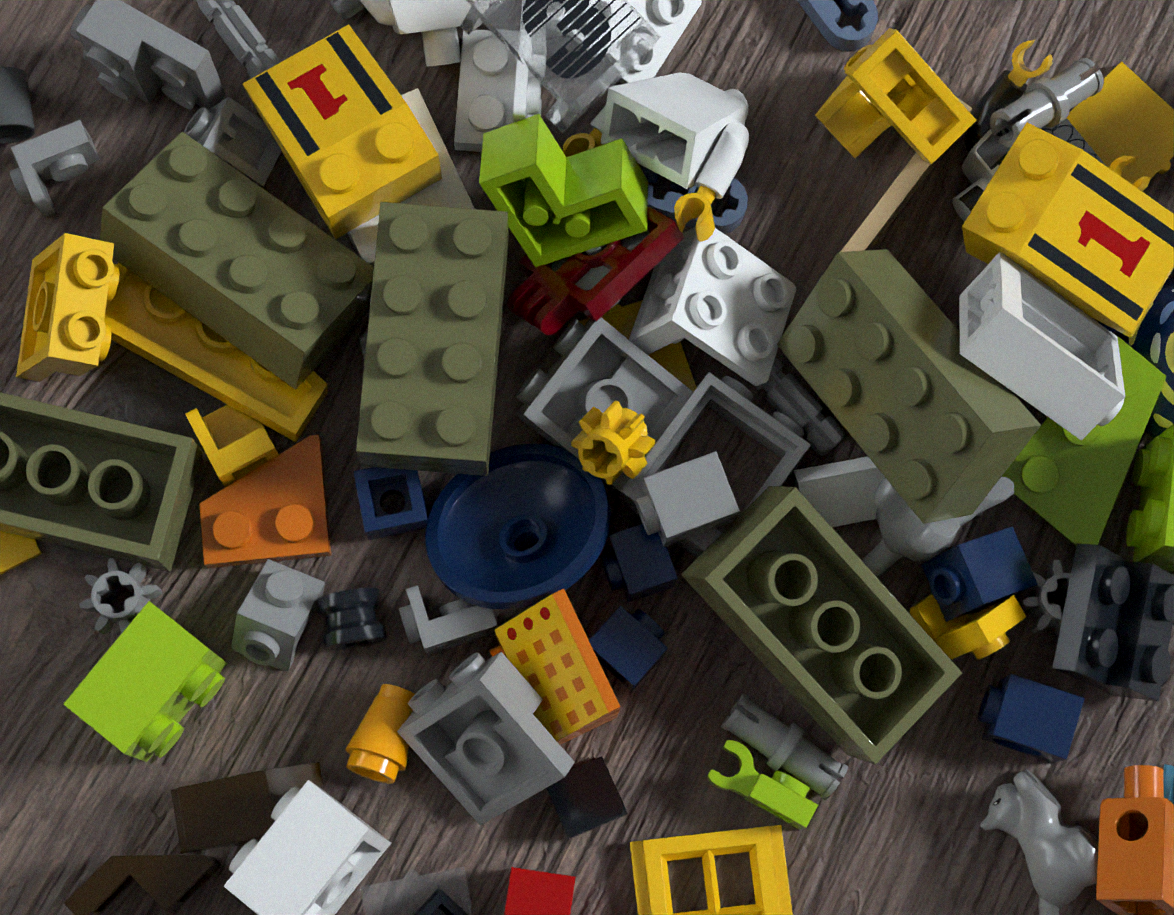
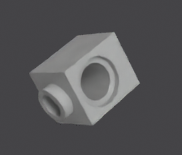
[635,451,740,547]

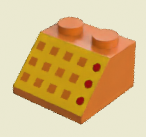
[489,589,620,745]

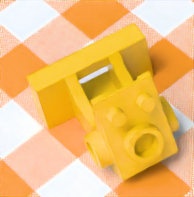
[815,28,977,164]

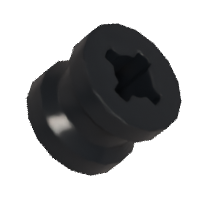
[316,588,387,651]

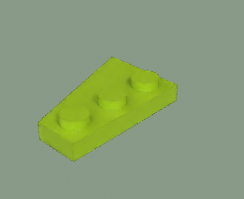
[1002,337,1166,546]

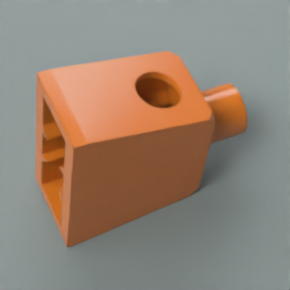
[1096,765,1174,915]

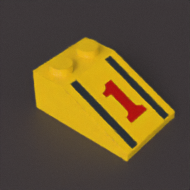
[242,24,442,239]
[962,122,1174,338]

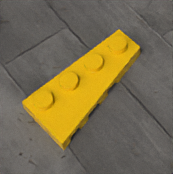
[104,262,328,442]

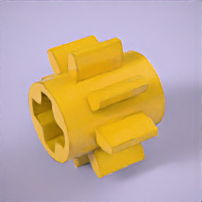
[571,401,656,485]

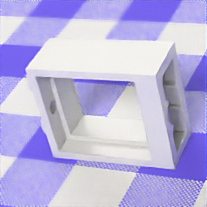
[959,252,1125,441]

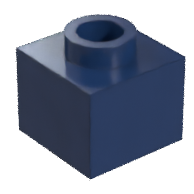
[353,467,429,540]
[600,524,678,603]
[589,605,668,692]

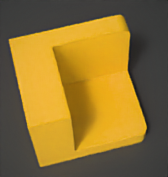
[185,404,279,487]

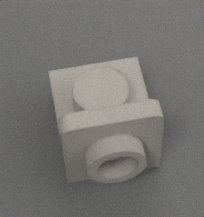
[184,97,282,187]
[9,120,100,217]
[399,585,498,656]

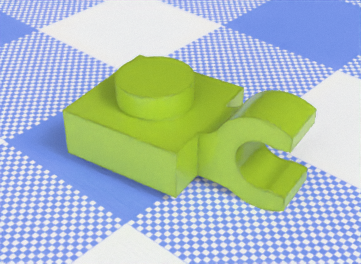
[706,740,818,830]

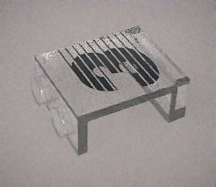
[461,0,661,133]

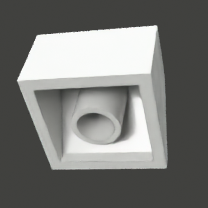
[224,780,391,915]

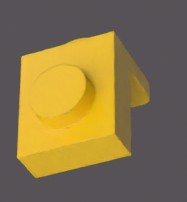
[910,593,1026,660]

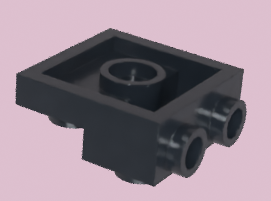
[1053,543,1174,702]

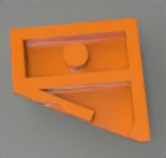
[199,435,332,568]

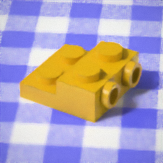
[16,233,120,382]

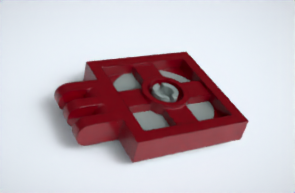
[507,206,685,335]

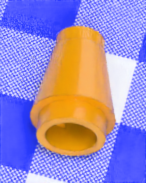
[345,684,415,784]

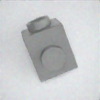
[231,559,325,671]

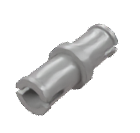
[990,58,1104,148]
[721,694,848,800]

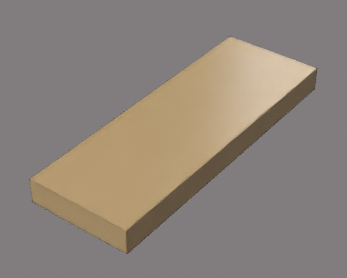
[841,98,973,252]

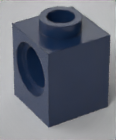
[921,526,1038,622]
[978,674,1085,763]

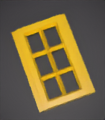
[629,825,793,915]

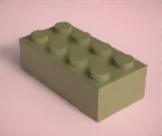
[100,131,374,390]
[356,202,509,476]
[777,249,1041,524]
[0,392,204,572]
[681,486,962,765]

